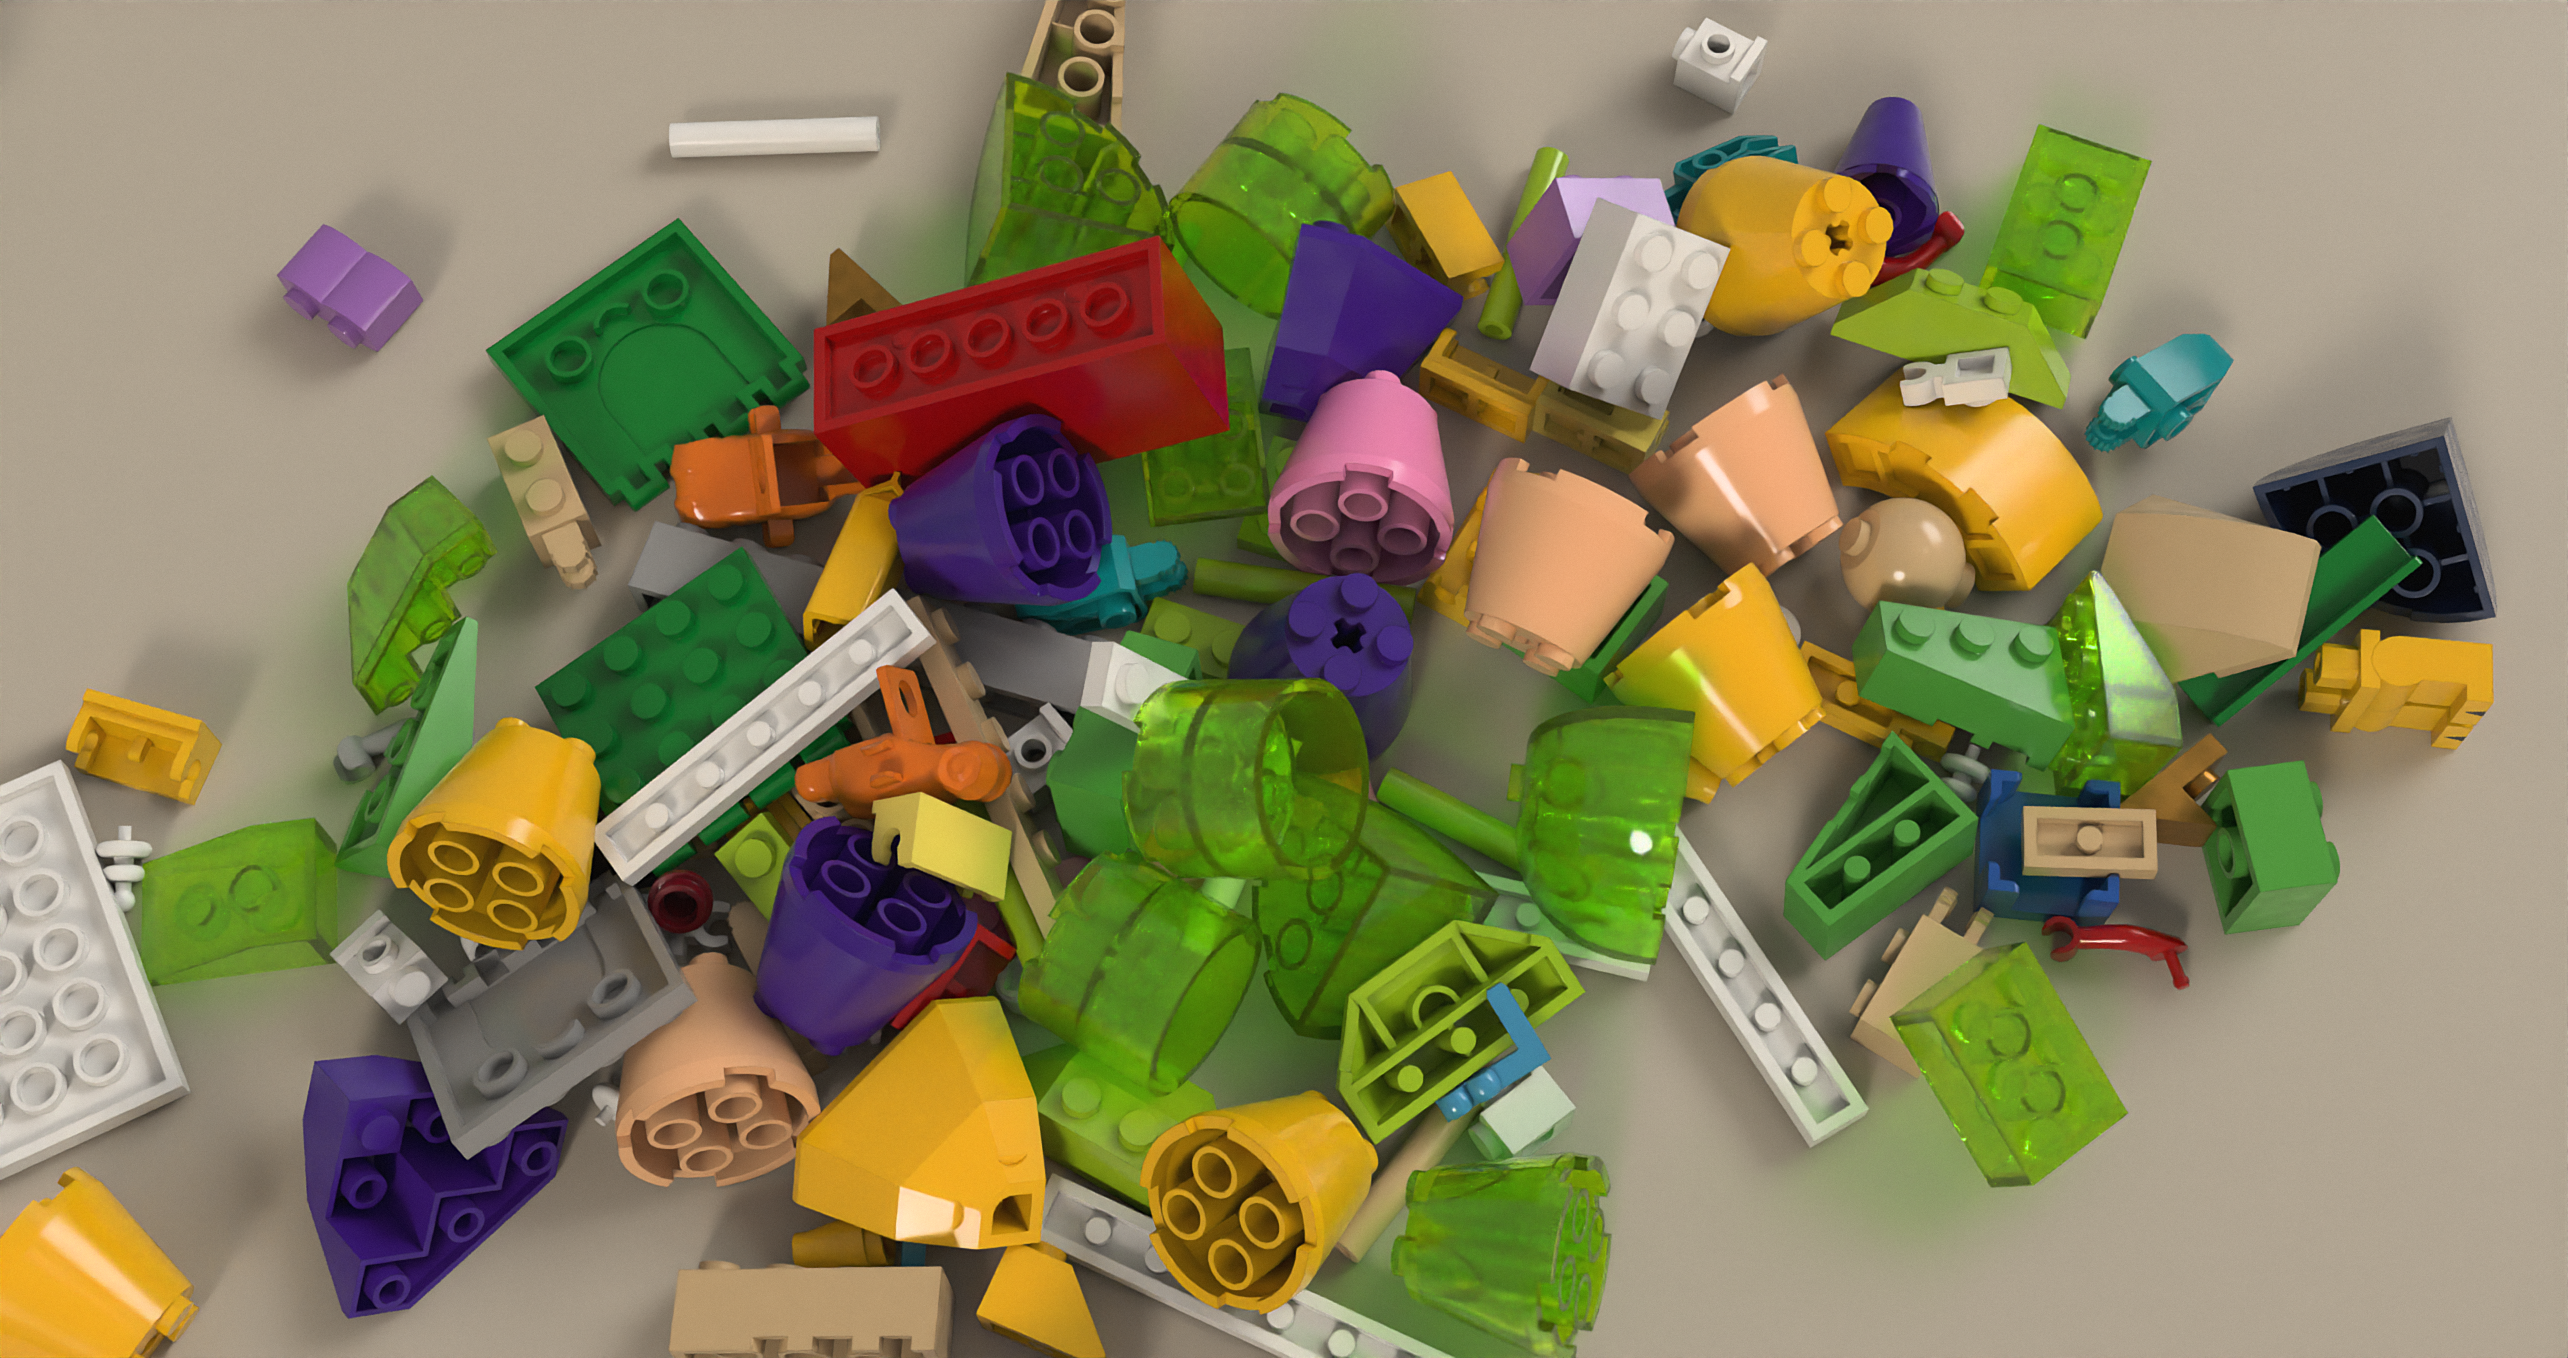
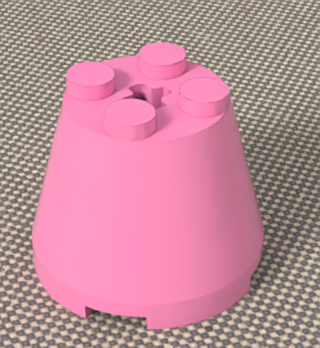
[1268,370,1454,586]

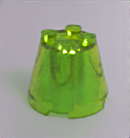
[1390,1152,1612,1358]

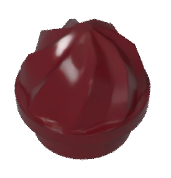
[647,870,714,934]

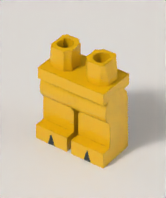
[2298,629,2494,750]

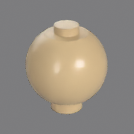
[1839,497,1975,613]

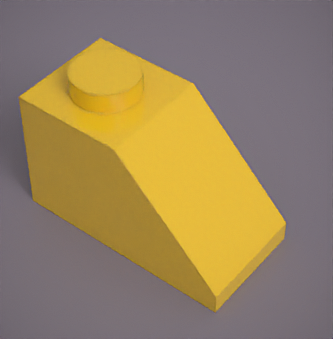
[976,1240,1107,1358]

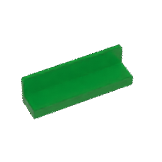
[2177,514,2423,727]

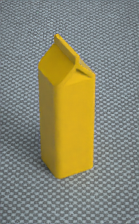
[803,471,905,652]

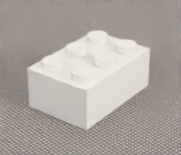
[1529,197,1730,420]

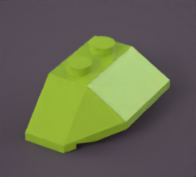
[1830,268,2071,409]
[1335,920,1586,1145]
[1021,1031,1217,1217]

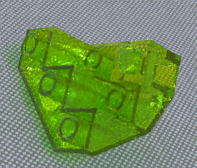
[347,475,498,716]

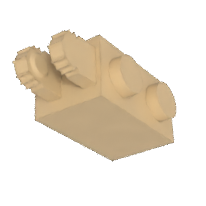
[486,415,602,590]
[1849,886,1994,1079]

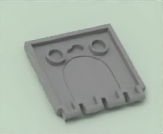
[406,869,698,1160]

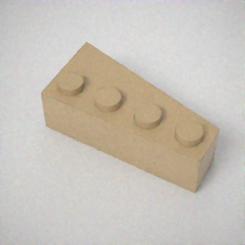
[1006,0,1126,176]
[668,1261,956,1358]

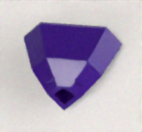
[1256,220,1463,423]
[302,1055,569,1319]

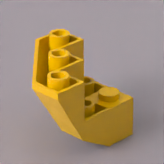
[792,996,1046,1250]

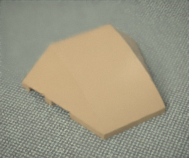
[2088,494,2321,711]

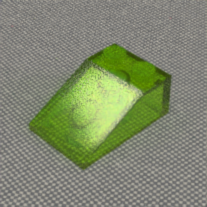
[141,818,338,987]

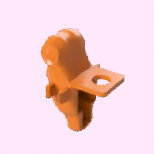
[669,405,866,548]
[794,665,1013,820]

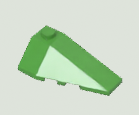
[333,616,478,879]

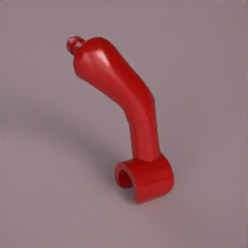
[1870,211,1964,287]
[2042,916,2190,990]

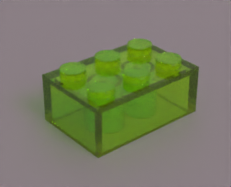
[1978,124,2152,339]
[1889,941,2128,1188]

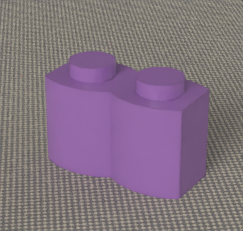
[277,224,423,352]

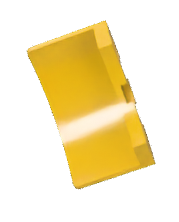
[1825,366,2103,591]

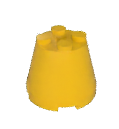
[1676,156,1893,337]
[1603,562,1828,788]
[387,717,601,950]
[1140,1090,1378,1315]
[0,1166,200,1358]

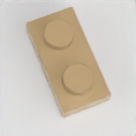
[2021,806,2158,879]

